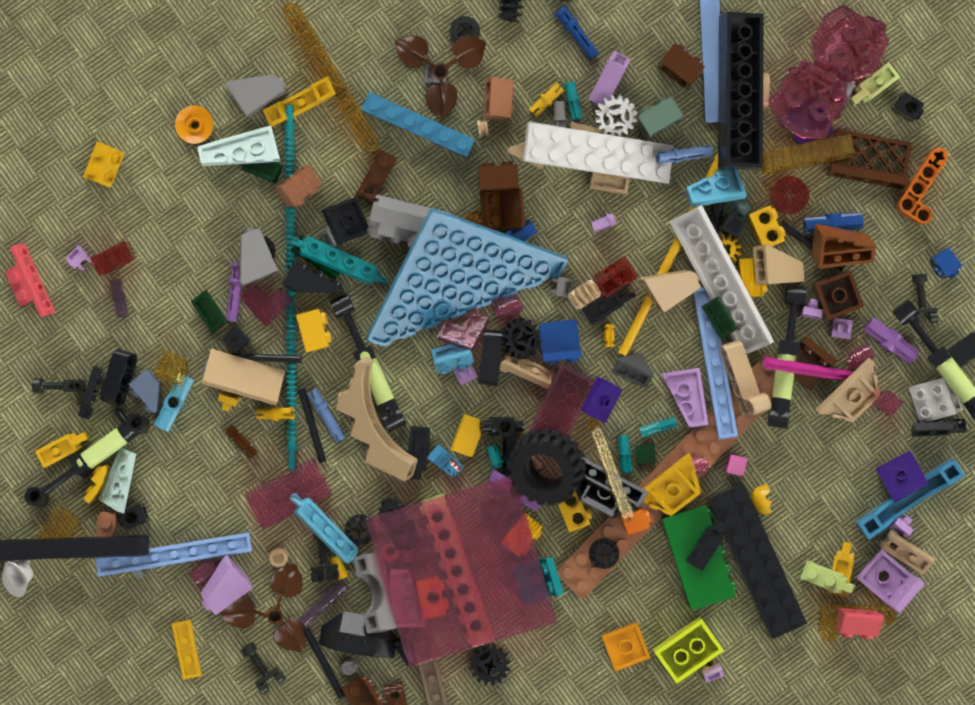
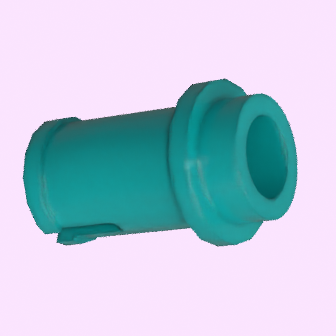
[486,444,504,470]

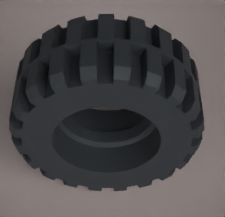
[508,428,586,506]

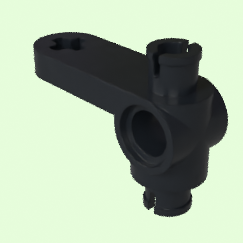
[479,417,523,475]

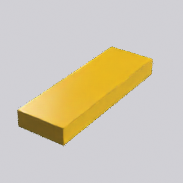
[171,619,202,680]

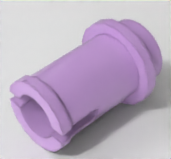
[591,213,616,233]

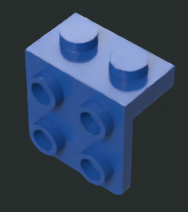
[539,320,582,365]

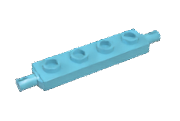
[290,493,359,564]

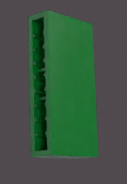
[661,504,737,611]

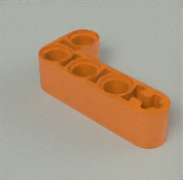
[895,148,948,225]

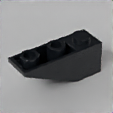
[281,262,345,293]

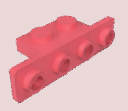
[5,243,55,317]

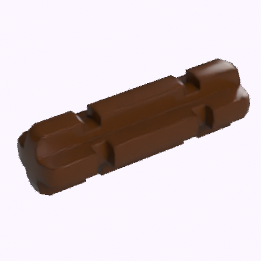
[226,426,257,458]

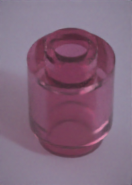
[494,296,524,321]
[845,344,876,370]
[692,455,709,476]
[190,559,218,586]

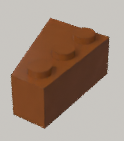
[811,224,876,269]

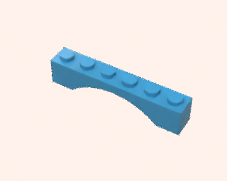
[361,92,475,159]
[854,458,965,540]

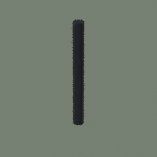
[780,221,845,272]
[228,353,302,363]
[298,388,326,463]
[303,628,345,699]

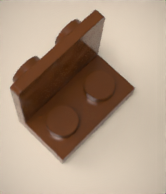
[480,188,525,230]
[794,337,838,390]
[340,676,385,705]

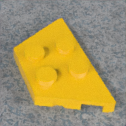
[643,453,701,516]

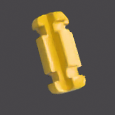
[604,324,615,347]

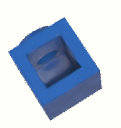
[930,248,962,279]

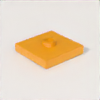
[601,621,651,672]

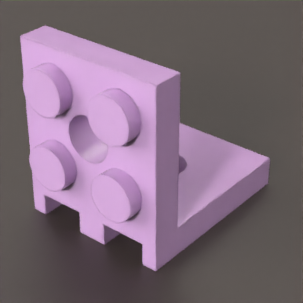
[856,549,925,613]

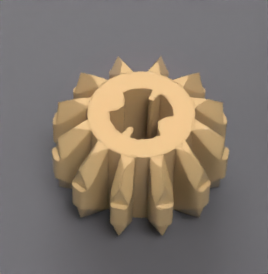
[568,280,601,310]

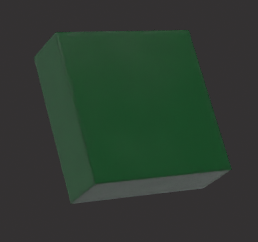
[635,444,656,464]

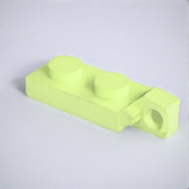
[849,62,900,106]
[800,560,856,594]

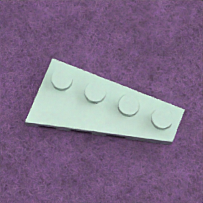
[197,125,281,166]

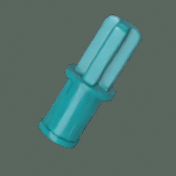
[563,82,582,121]
[639,417,678,439]
[617,435,633,474]

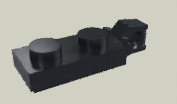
[78,365,104,419]
[911,418,967,437]
[408,426,431,480]
[686,519,726,571]

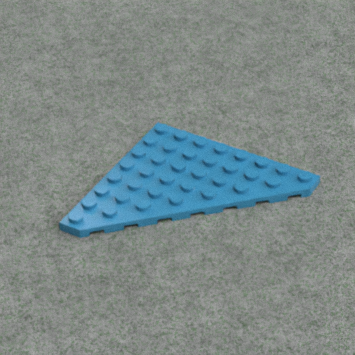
[366,208,569,346]

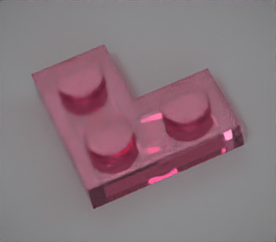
[241,285,294,327]
[437,311,489,352]

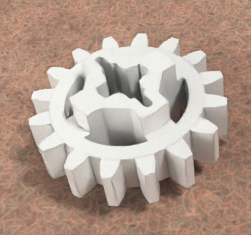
[595,95,637,137]

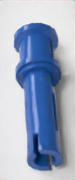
[553,5,599,60]

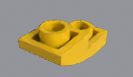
[83,464,110,504]

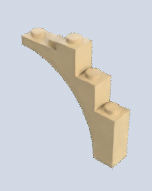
[336,357,418,481]

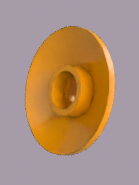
[175,105,214,144]

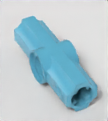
[154,373,194,432]

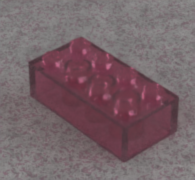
[527,364,596,435]
[245,457,332,530]

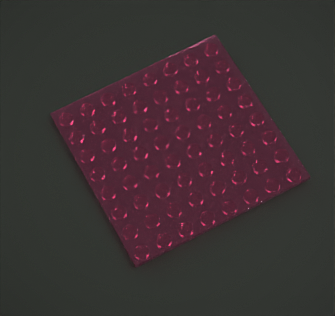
[366,476,557,667]

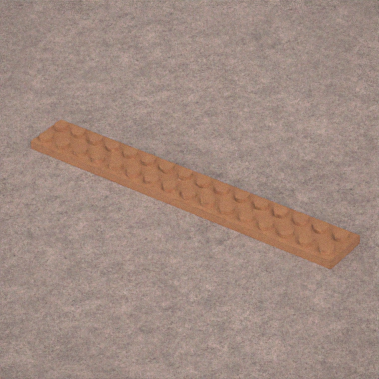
[557,352,775,600]

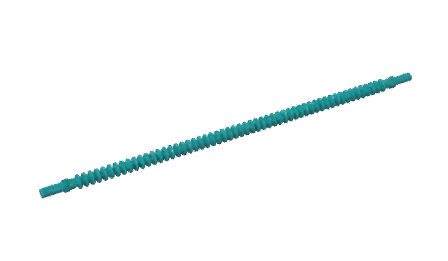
[284,105,298,469]

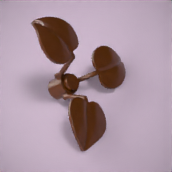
[395,36,486,119]
[221,564,306,652]

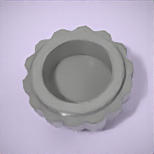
[340,658,358,676]

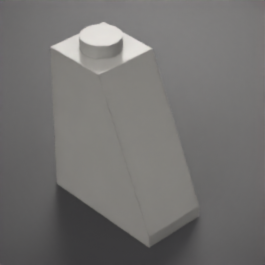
[225,74,287,118]
[239,227,278,287]

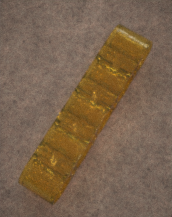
[761,135,856,175]

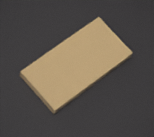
[201,349,285,405]

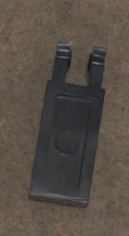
[582,282,636,325]

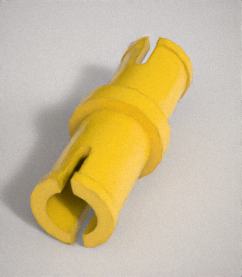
[529,82,564,117]
[255,406,295,421]

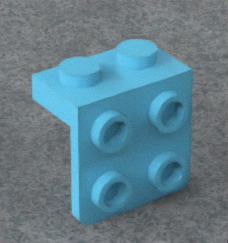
[431,340,474,374]

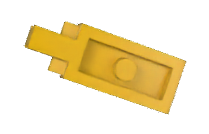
[35,432,90,468]
[828,542,855,597]

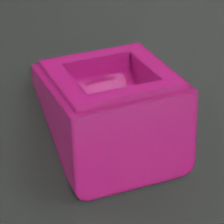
[724,453,748,476]

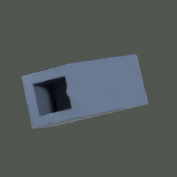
[129,369,162,413]

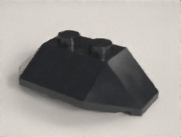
[576,457,648,518]
[319,611,398,658]

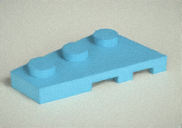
[685,169,747,207]

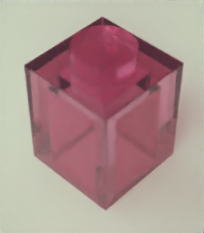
[872,390,903,417]

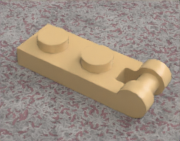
[499,352,555,389]
[879,530,935,574]

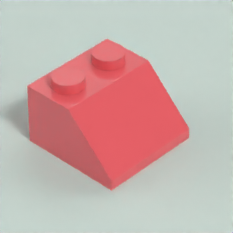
[836,608,884,639]

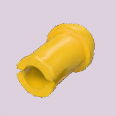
[329,556,349,580]

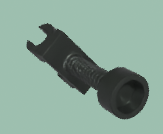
[911,273,938,323]
[32,378,86,394]
[310,533,339,583]
[240,642,285,695]

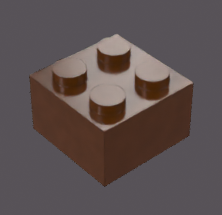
[657,43,705,90]
[478,161,519,192]
[811,271,864,321]

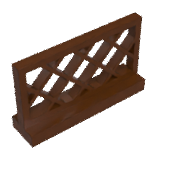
[827,129,912,190]

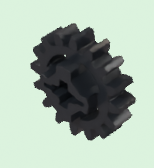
[500,317,542,360]
[469,643,511,686]

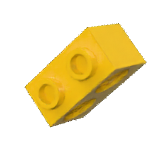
[747,206,786,247]
[557,491,592,533]

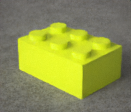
[653,616,724,684]

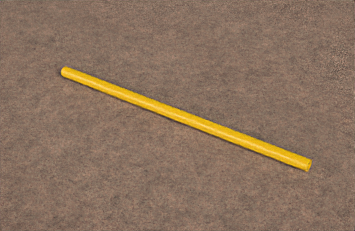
[618,153,720,356]

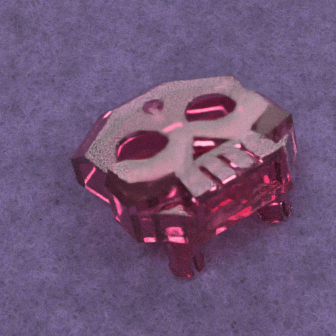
[811,4,889,83]
[768,60,849,139]

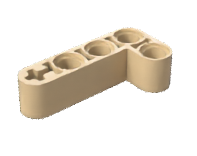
[720,340,771,417]

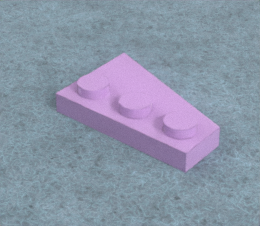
[662,368,708,428]

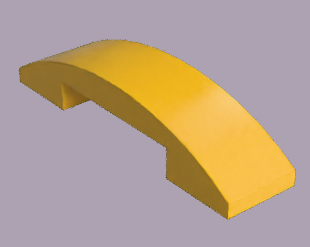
[263,77,336,127]

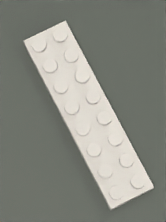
[523,122,674,184]
[669,205,774,354]

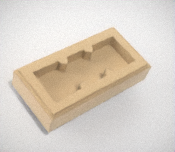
[589,172,630,195]

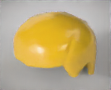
[751,483,772,515]

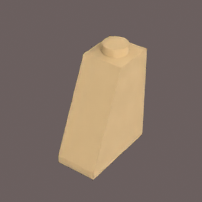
[753,245,804,285]
[639,270,701,313]

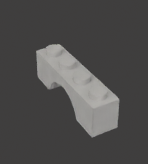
[354,552,397,634]

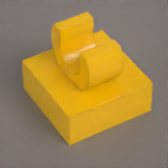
[218,390,241,412]

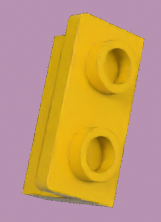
[83,142,124,188]

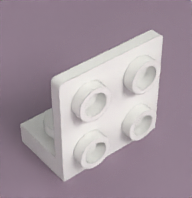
[909,377,963,422]

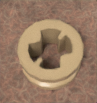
[477,119,489,137]

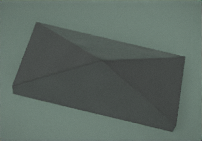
[612,354,654,388]

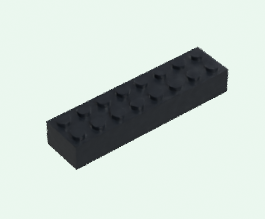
[718,11,764,170]
[706,482,807,639]

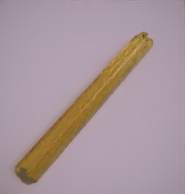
[588,419,634,522]

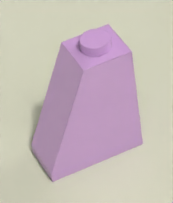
[589,51,631,108]
[201,555,253,615]

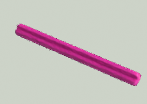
[762,357,854,381]

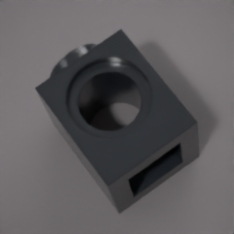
[891,92,924,122]
[721,212,747,238]
[222,326,252,353]
[118,503,150,530]

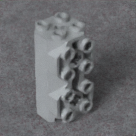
[367,195,452,248]

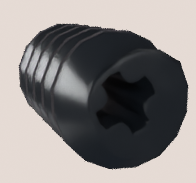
[498,0,524,22]

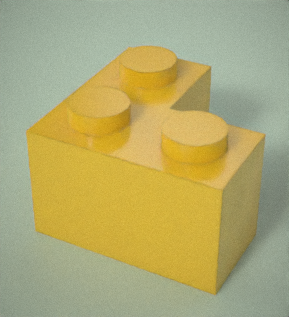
[296,309,332,353]

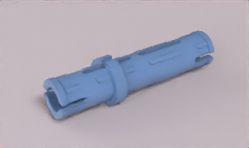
[655,145,713,164]
[307,388,346,443]

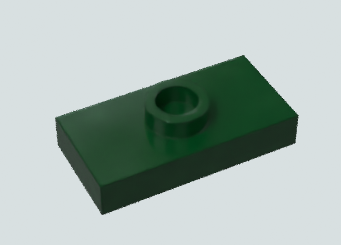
[241,162,283,184]
[191,290,228,333]
[702,296,739,339]

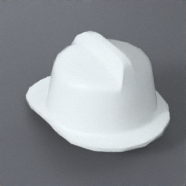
[2,560,34,597]

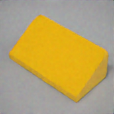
[451,414,484,457]

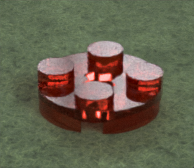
[770,176,809,215]

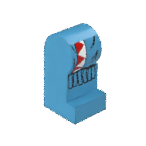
[427,444,465,479]

